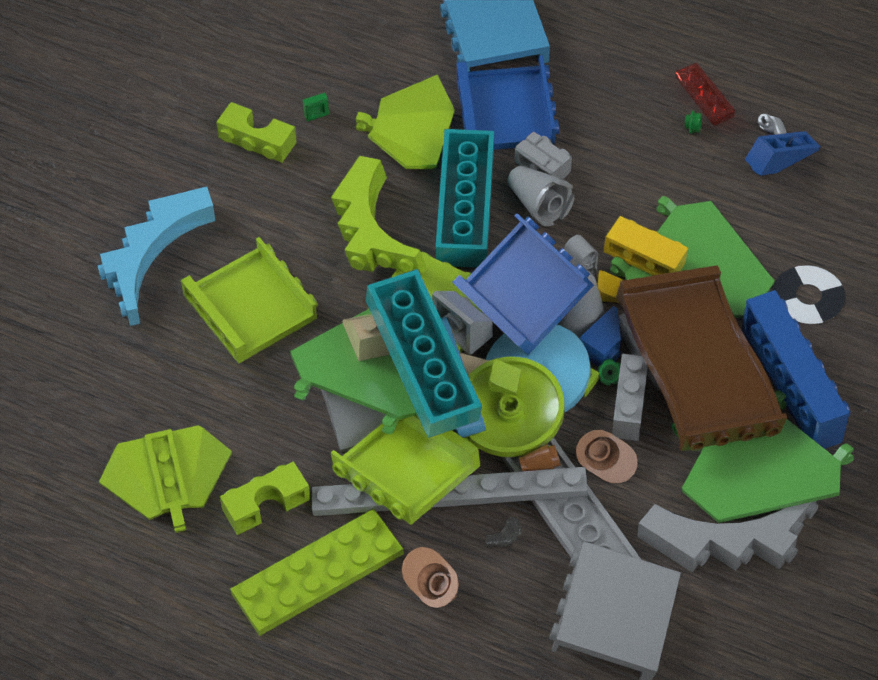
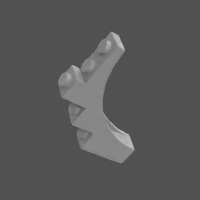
[637,501,819,572]

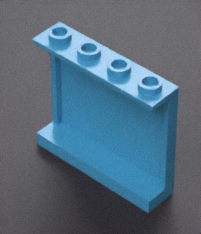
[440,0,550,72]

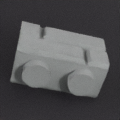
[515,131,572,179]

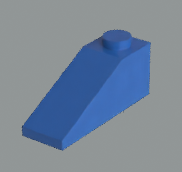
[745,131,821,175]

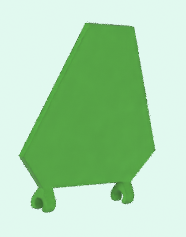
[610,196,775,318]
[290,309,417,435]
[682,391,854,523]

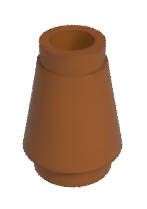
[519,444,561,471]

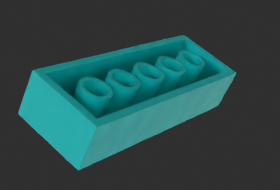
[436,129,494,268]
[366,269,482,438]

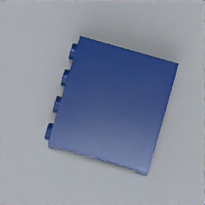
[457,55,559,150]
[453,213,594,355]

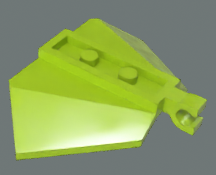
[356,75,455,169]
[99,425,232,533]

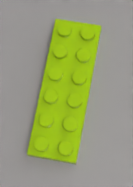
[230,509,403,636]

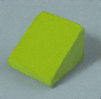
[489,359,522,395]

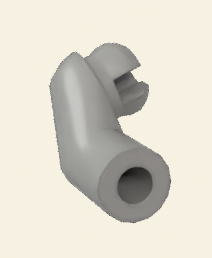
[758,114,787,135]

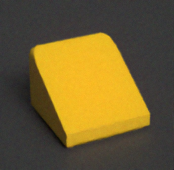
[598,270,623,303]

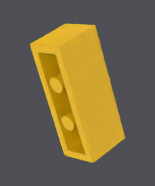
[603,216,688,276]

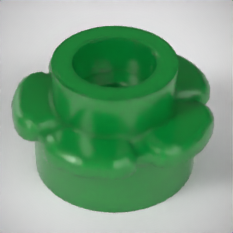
[685,111,702,135]
[597,359,621,385]

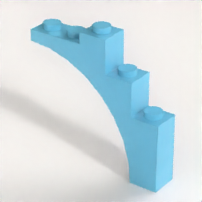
[97,187,215,326]

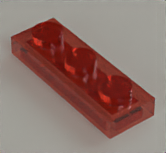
[676,63,735,126]

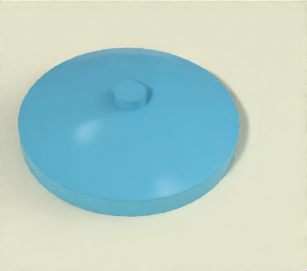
[486,325,591,413]

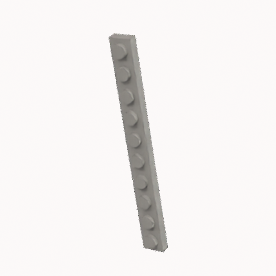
[312,467,588,516]

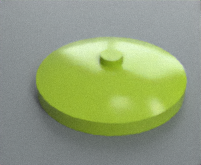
[467,357,565,457]

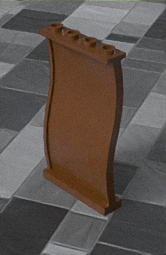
[616,265,787,451]

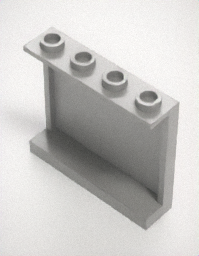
[549,541,681,680]

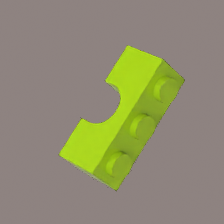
[216,102,297,163]
[220,461,310,535]

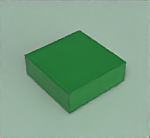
[302,93,329,122]

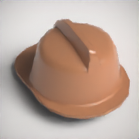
[576,430,637,483]
[402,547,459,608]

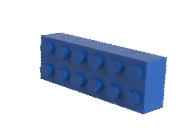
[742,290,850,449]

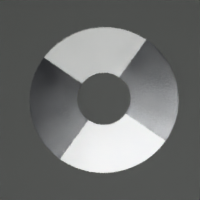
[773,266,845,324]

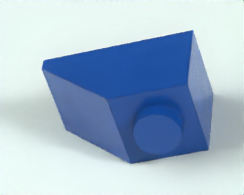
[579,306,621,367]

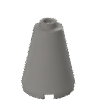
[508,166,575,226]
[557,273,606,338]

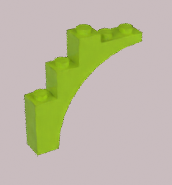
[331,156,426,275]

